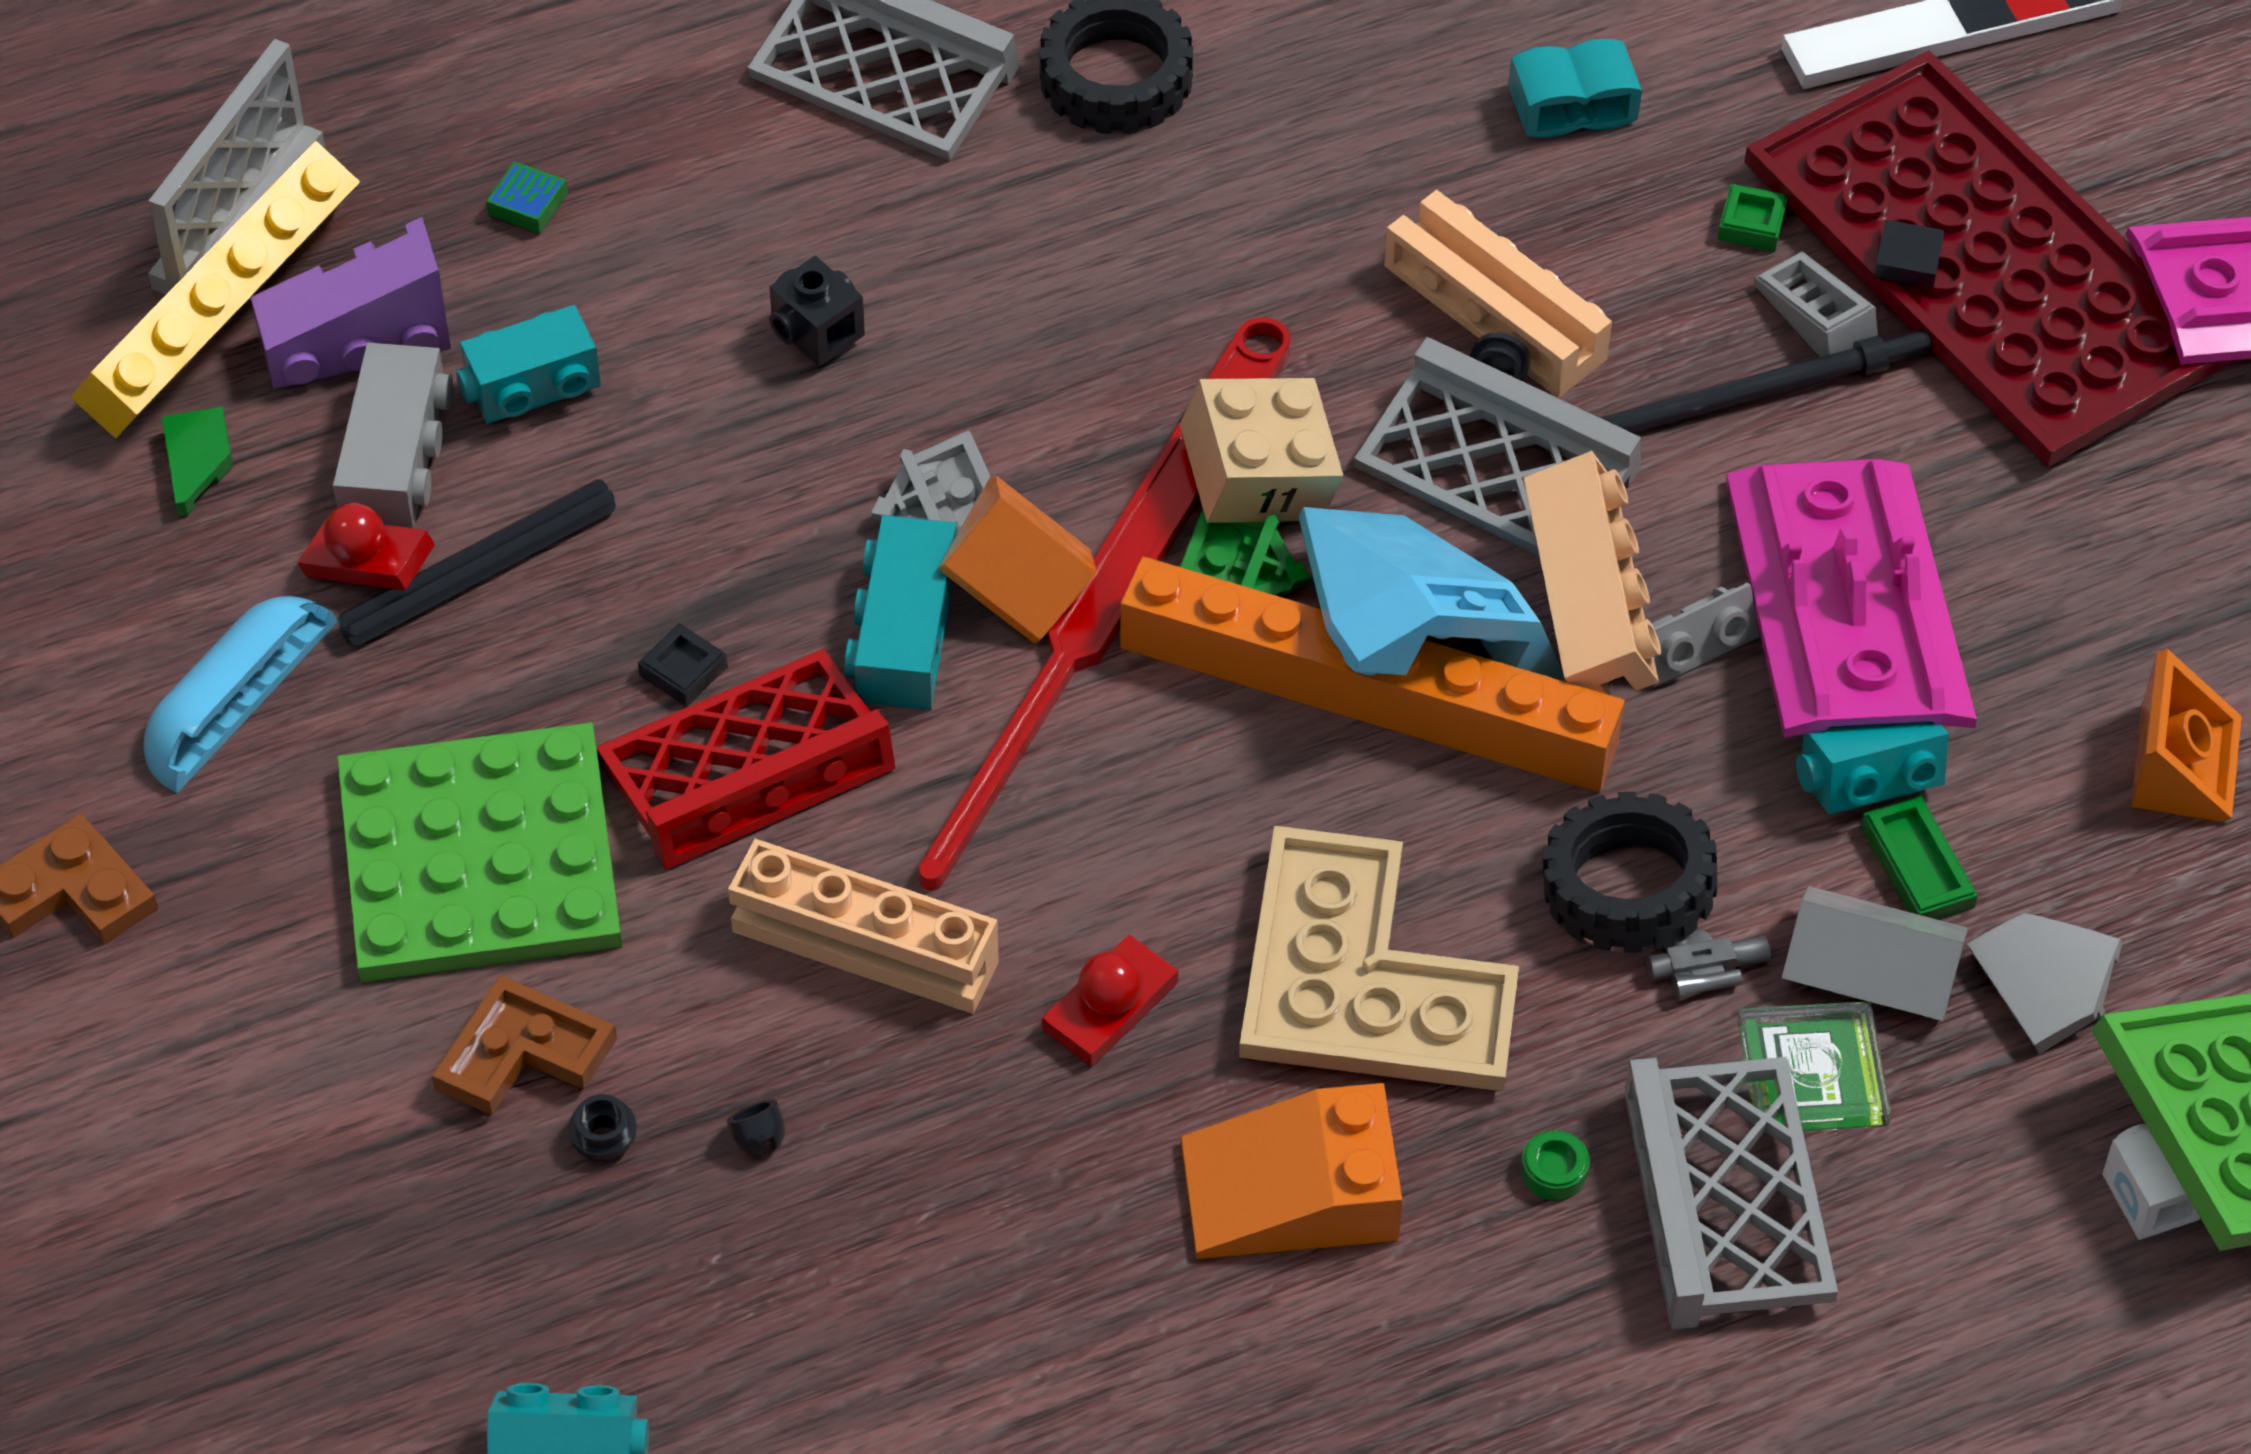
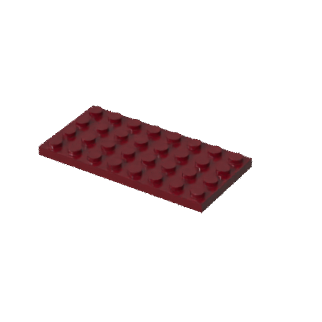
[1744,50,2233,467]

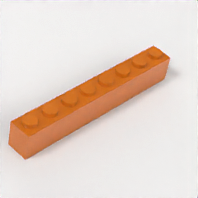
[1120,556,1625,793]

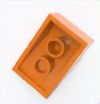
[1181,1083,1402,1259]

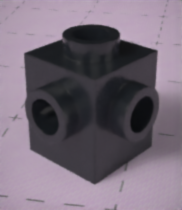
[769,255,865,366]

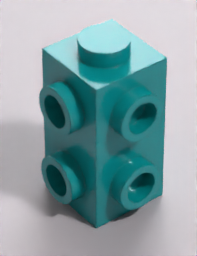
[455,305,601,424]
[1796,721,1949,814]
[487,1383,649,1454]

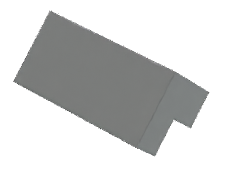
[1782,886,1968,1021]

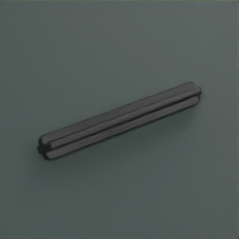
[337,479,616,647]

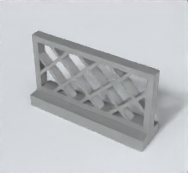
[747,0,1020,161]
[148,39,325,294]
[1354,337,1641,557]
[1624,1057,1838,1330]

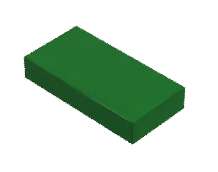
[1860,795,1978,920]

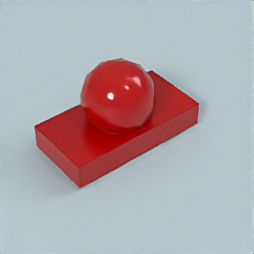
[297,502,435,591]
[1042,934,1179,1067]

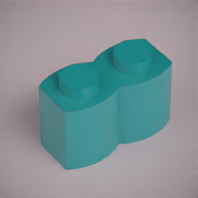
[1508,39,1642,138]

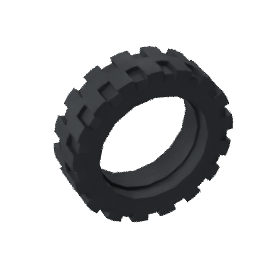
[1039,0,1193,134]
[1542,791,1718,953]

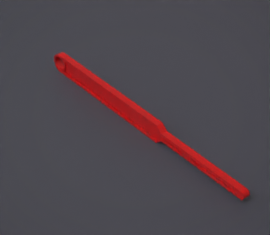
[919,317,1290,891]

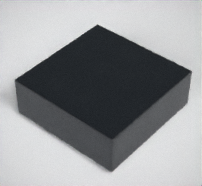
[1874,219,1945,288]
[638,623,728,707]

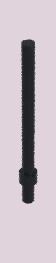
[1599,329,1932,433]

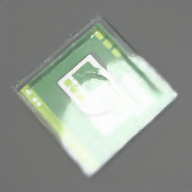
[1737,1001,1892,1134]

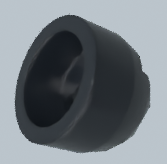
[727,1099,785,1156]

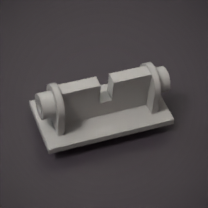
[1651,583,1759,687]

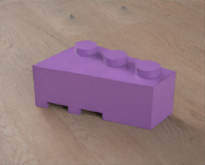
[251,217,451,389]

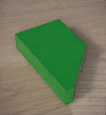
[162,406,233,517]

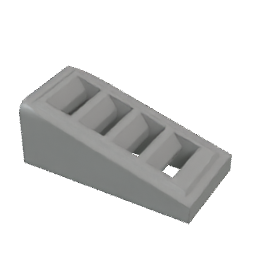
[1754,252,1878,357]

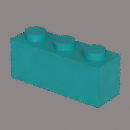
[845,515,957,710]

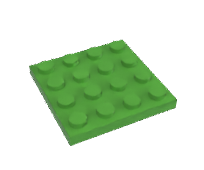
[337,722,622,983]
[2091,993,2251,1251]

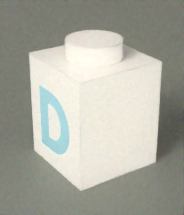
[2102,1124,2200,1240]

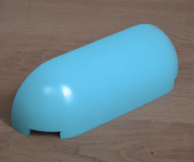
[143,596,337,794]

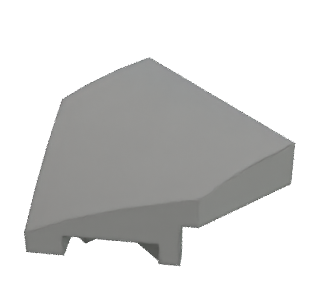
[871,430,991,534]
[1967,913,2122,1055]

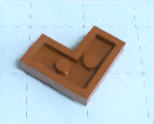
[0,813,158,944]
[432,975,617,1115]

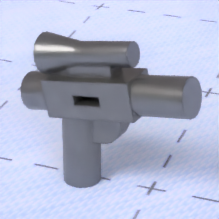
[1646,929,1771,1002]

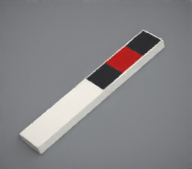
[1781,0,2123,89]

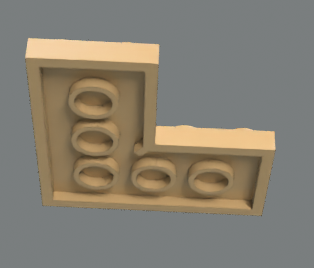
[1239,825,1519,1092]

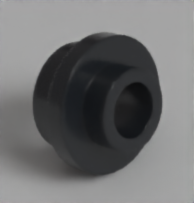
[569,1094,637,1160]

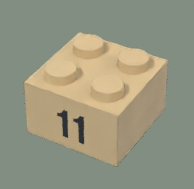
[1180,378,1344,523]

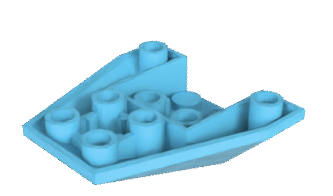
[1299,507,1564,680]

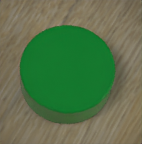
[1521,1130,1590,1201]

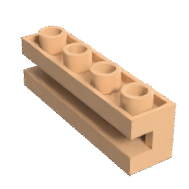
[1384,190,1612,398]
[1524,451,1661,695]
[728,838,999,1014]

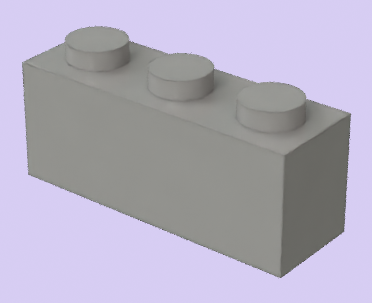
[333,342,453,528]

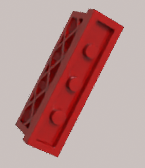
[596,648,896,870]

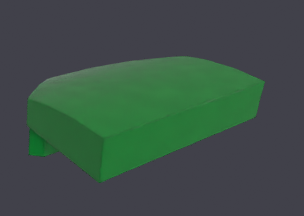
[1180,509,1311,597]

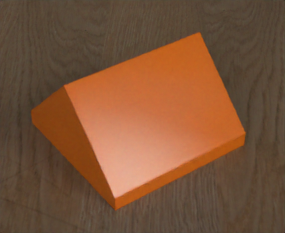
[938,475,1097,644]
[2131,649,2242,822]

